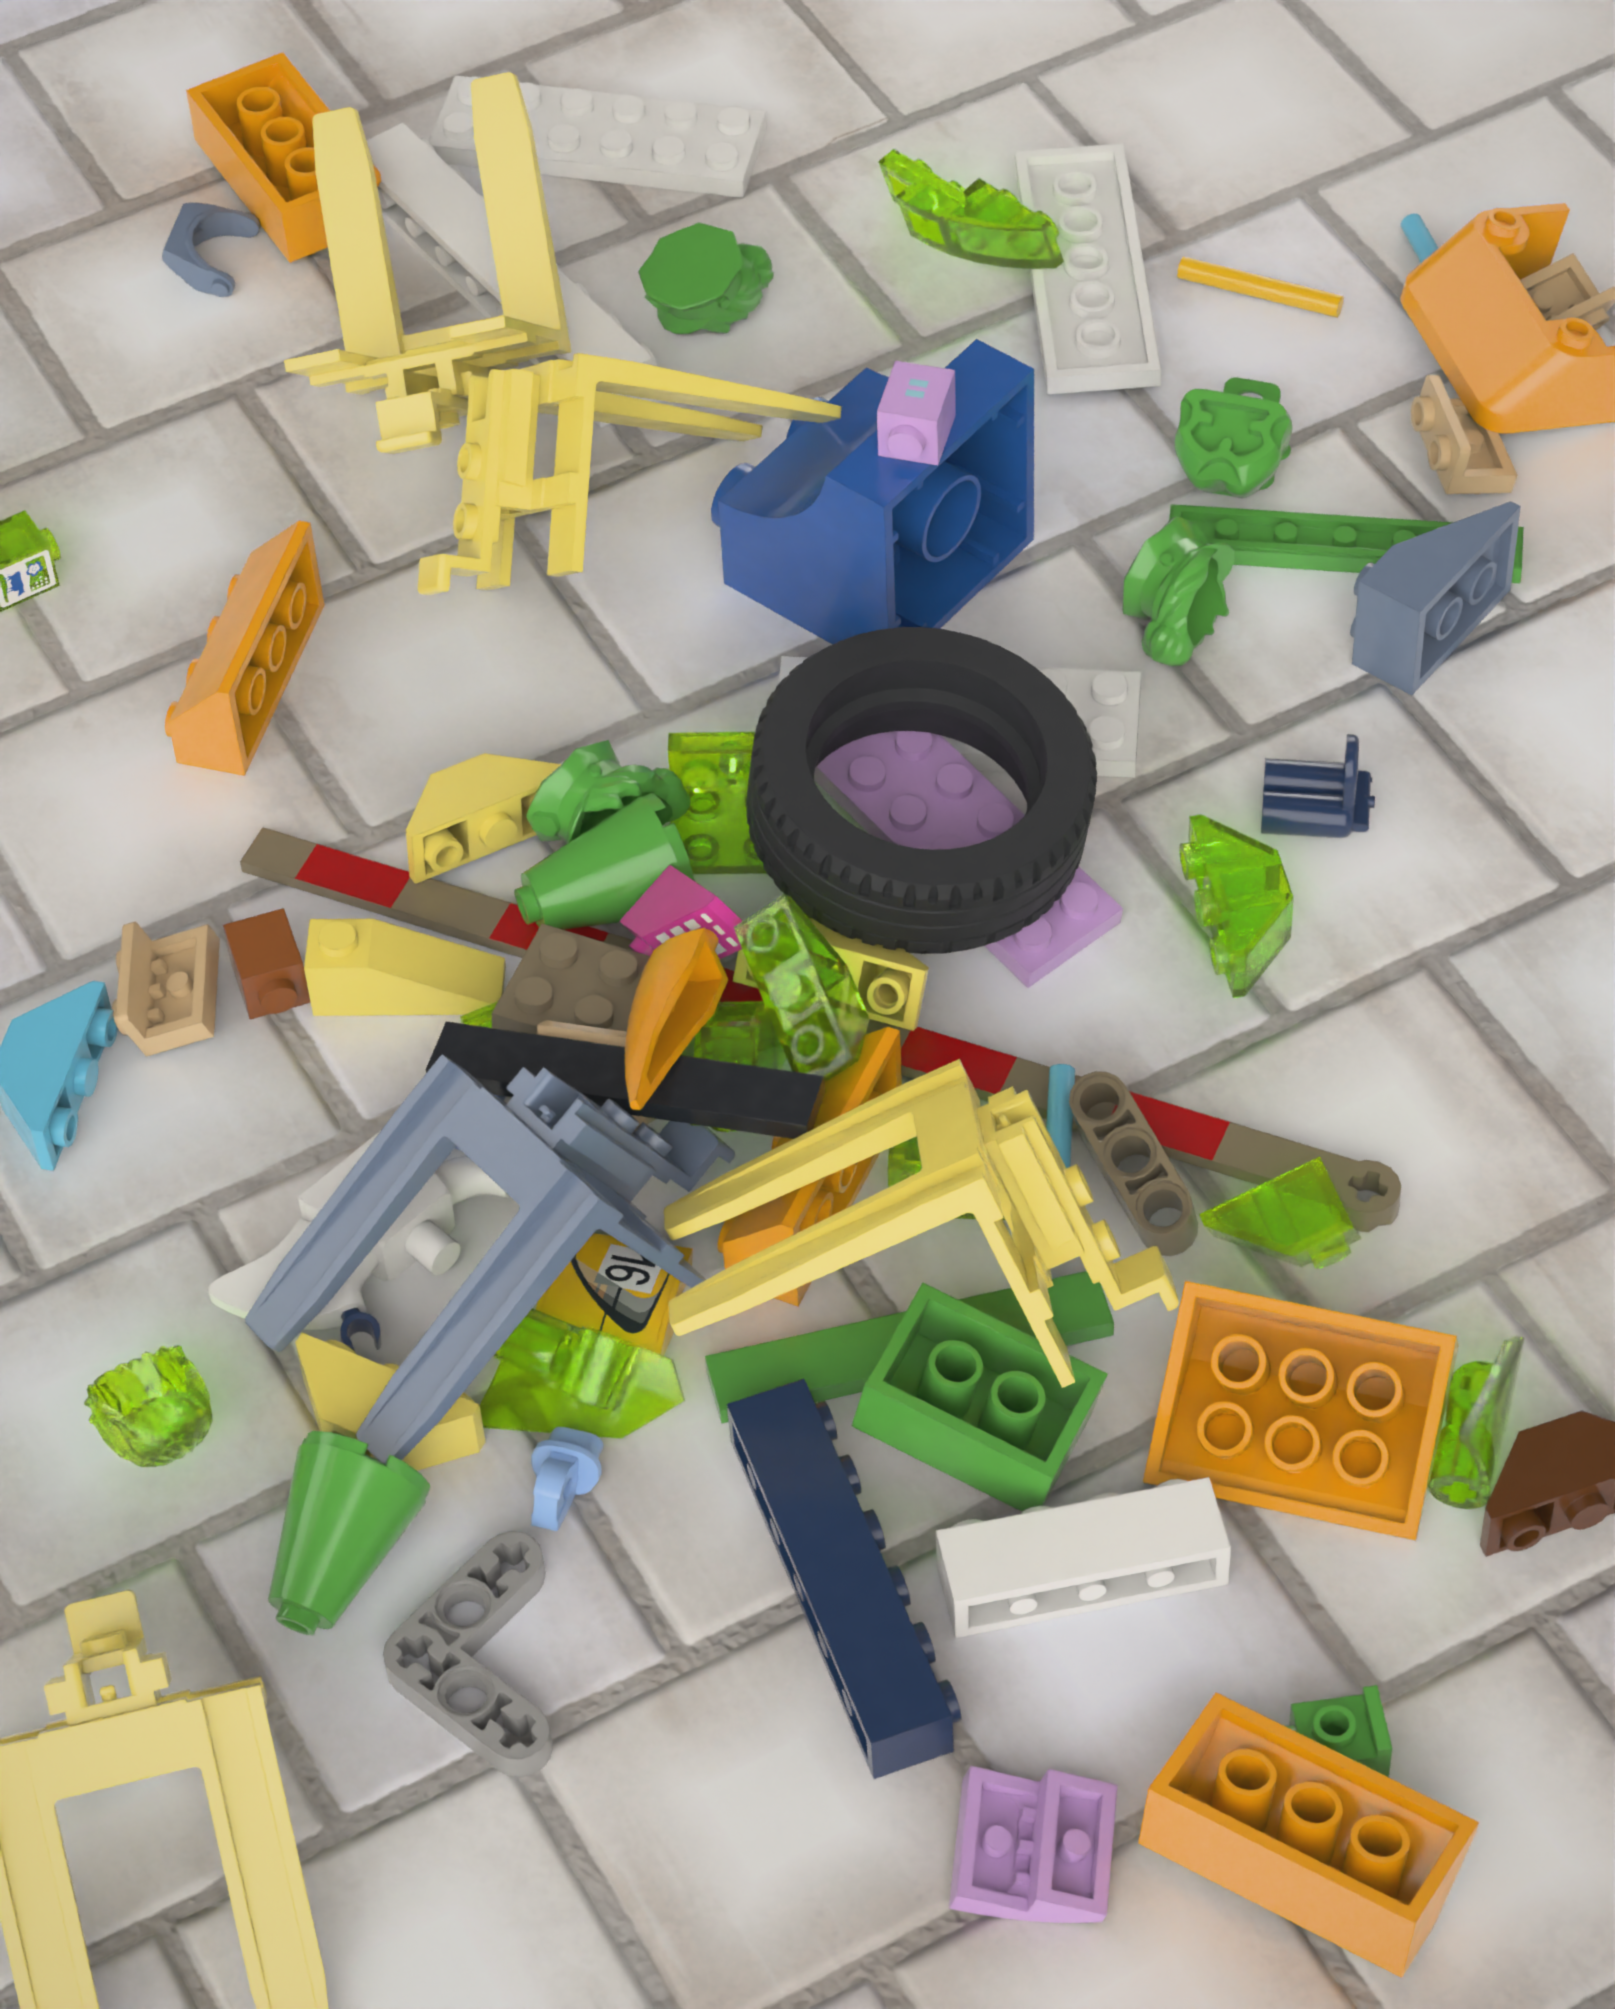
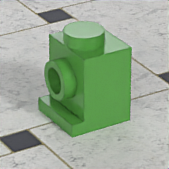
[1286,1685,1392,1777]

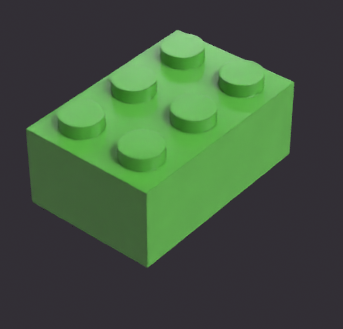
[851,1282,1108,1511]

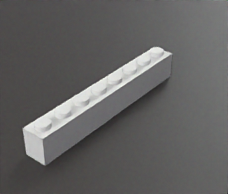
[366,123,657,428]

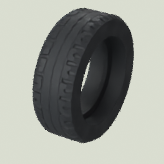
[746,627,1097,954]

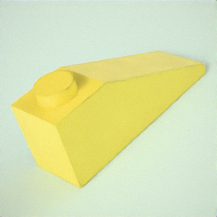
[304,918,506,1016]

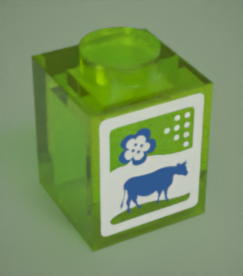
[0,510,61,612]

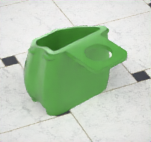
[1174,377,1293,498]

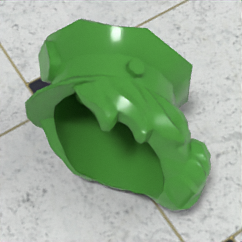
[638,222,774,334]
[1122,516,1234,666]
[526,740,691,843]

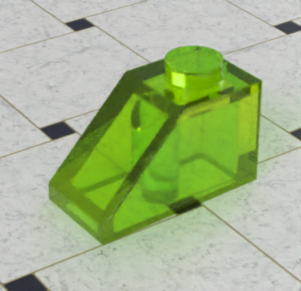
[1199,1156,1362,1269]

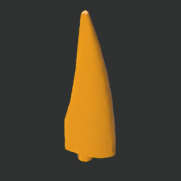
[625,927,728,1110]

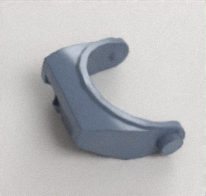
[162,203,260,297]

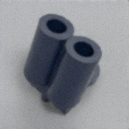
[1261,734,1375,838]

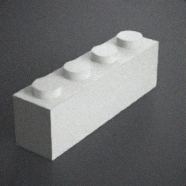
[936,1477,1231,1638]

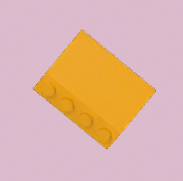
[1143,1281,1459,1541]

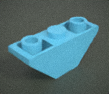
[0,981,118,1171]

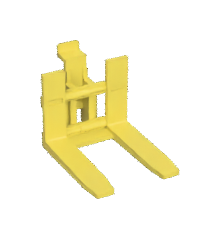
[284,72,571,454]
[418,353,842,595]
[664,1059,1179,1388]
[0,1589,329,2009]

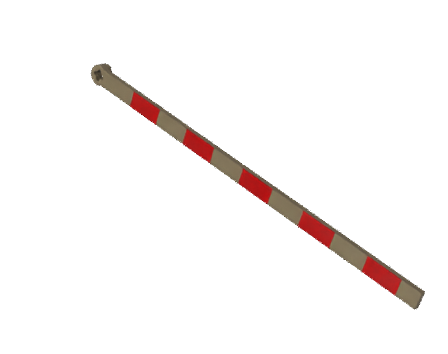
[240,827,1401,1233]

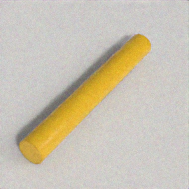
[1177,256,1344,318]

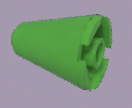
[514,793,695,930]
[268,1431,430,1635]

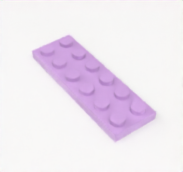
[814,731,1123,988]

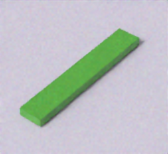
[1169,504,1524,584]
[705,1271,1114,1424]

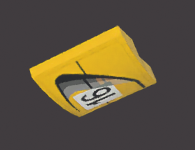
[529,1233,693,1364]

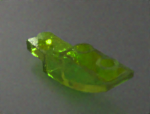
[878,149,1064,269]

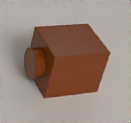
[223,908,311,1020]

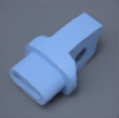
[531,1427,604,1531]

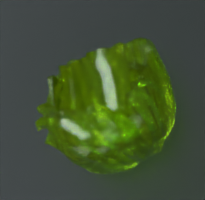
[84,1345,213,1467]

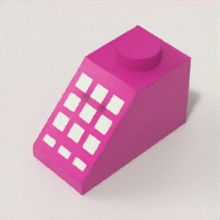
[619,865,758,960]

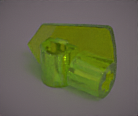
[480,1308,686,1439]
[1428,1336,1525,1509]

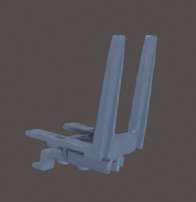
[245,1054,735,1465]

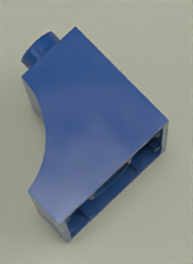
[711,339,1034,644]

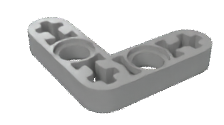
[383,1531,553,1777]

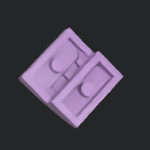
[949,1766,1118,1923]

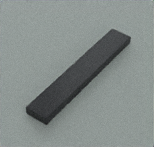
[425,1021,826,1139]

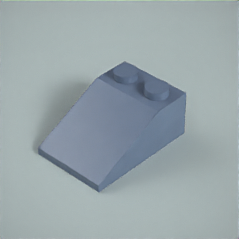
[1350,501,1521,695]

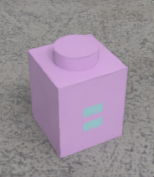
[877,361,956,465]

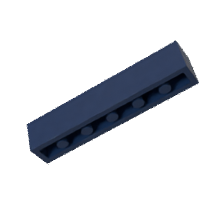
[727,1379,962,1780]

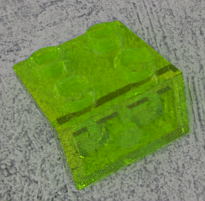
[668,732,767,874]

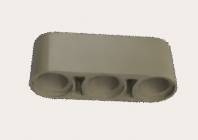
[1069,1071,1198,1256]

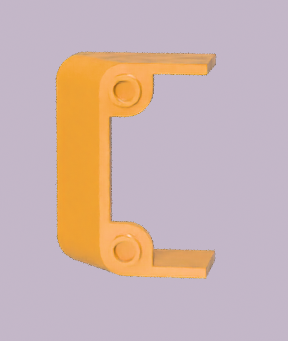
[1400,203,1615,434]

